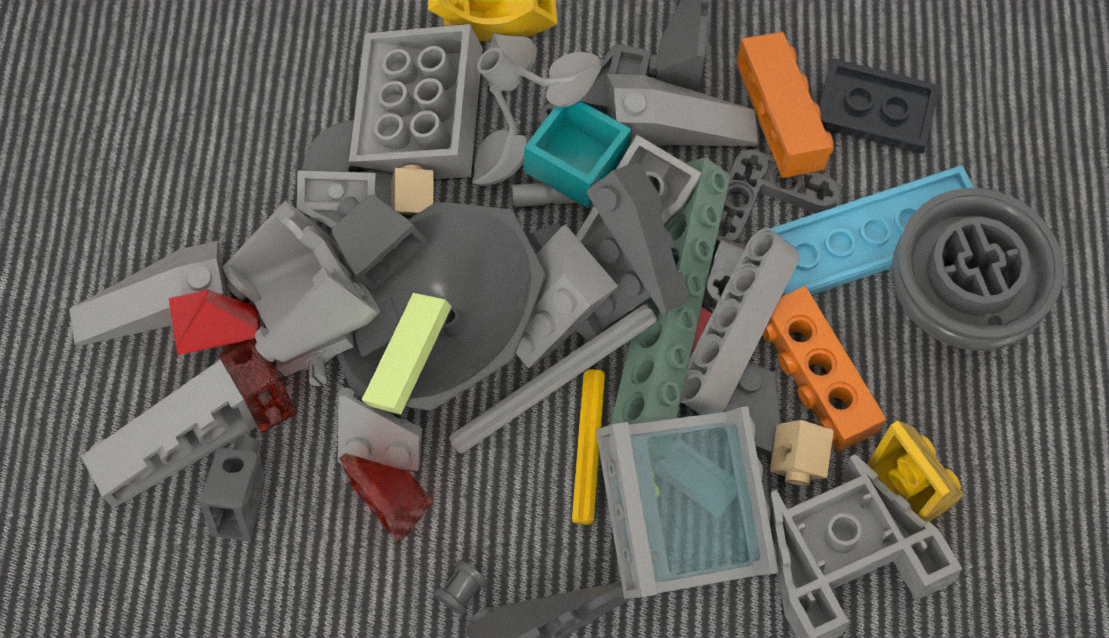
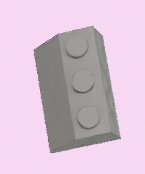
[516,224,618,368]

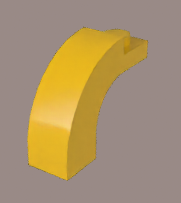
[428,0,557,41]

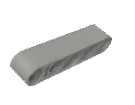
[680,228,799,415]

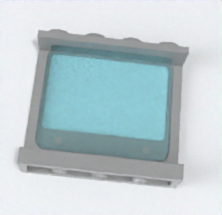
[596,406,778,599]

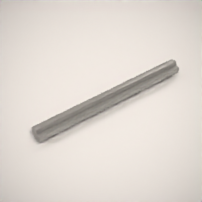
[449,304,657,453]

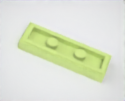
[362,293,452,414]

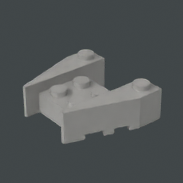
[768,454,962,638]

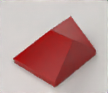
[168,290,260,355]

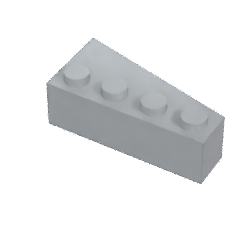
[81,360,257,508]

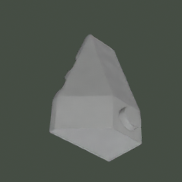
[605,74,758,146]

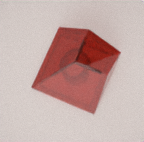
[339,453,434,544]

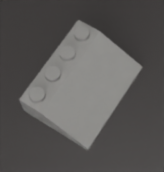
[349,24,483,179]

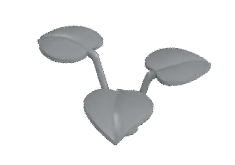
[472,33,602,186]

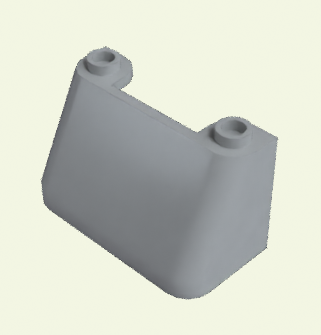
[222,200,381,362]

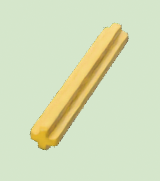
[572,369,605,525]

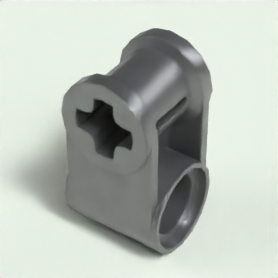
[703,238,746,313]

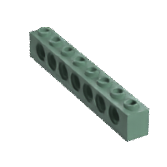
[610,157,731,461]

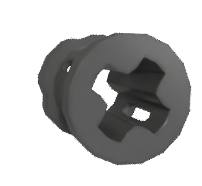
[434,560,488,616]

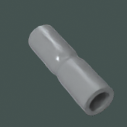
[512,183,578,208]

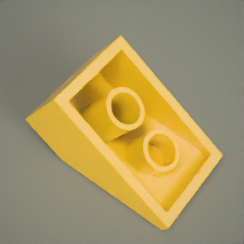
[867,421,964,523]

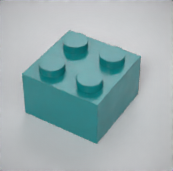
[523,101,631,208]

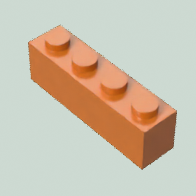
[736,32,833,178]

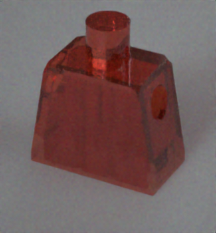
[219,338,297,433]

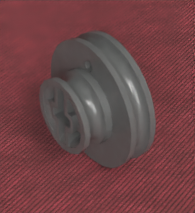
[892,188,1064,351]

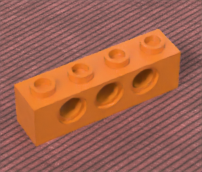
[762,286,887,453]

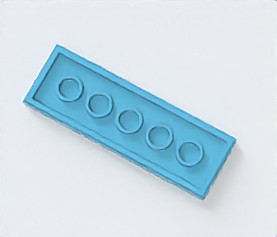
[770,165,974,297]

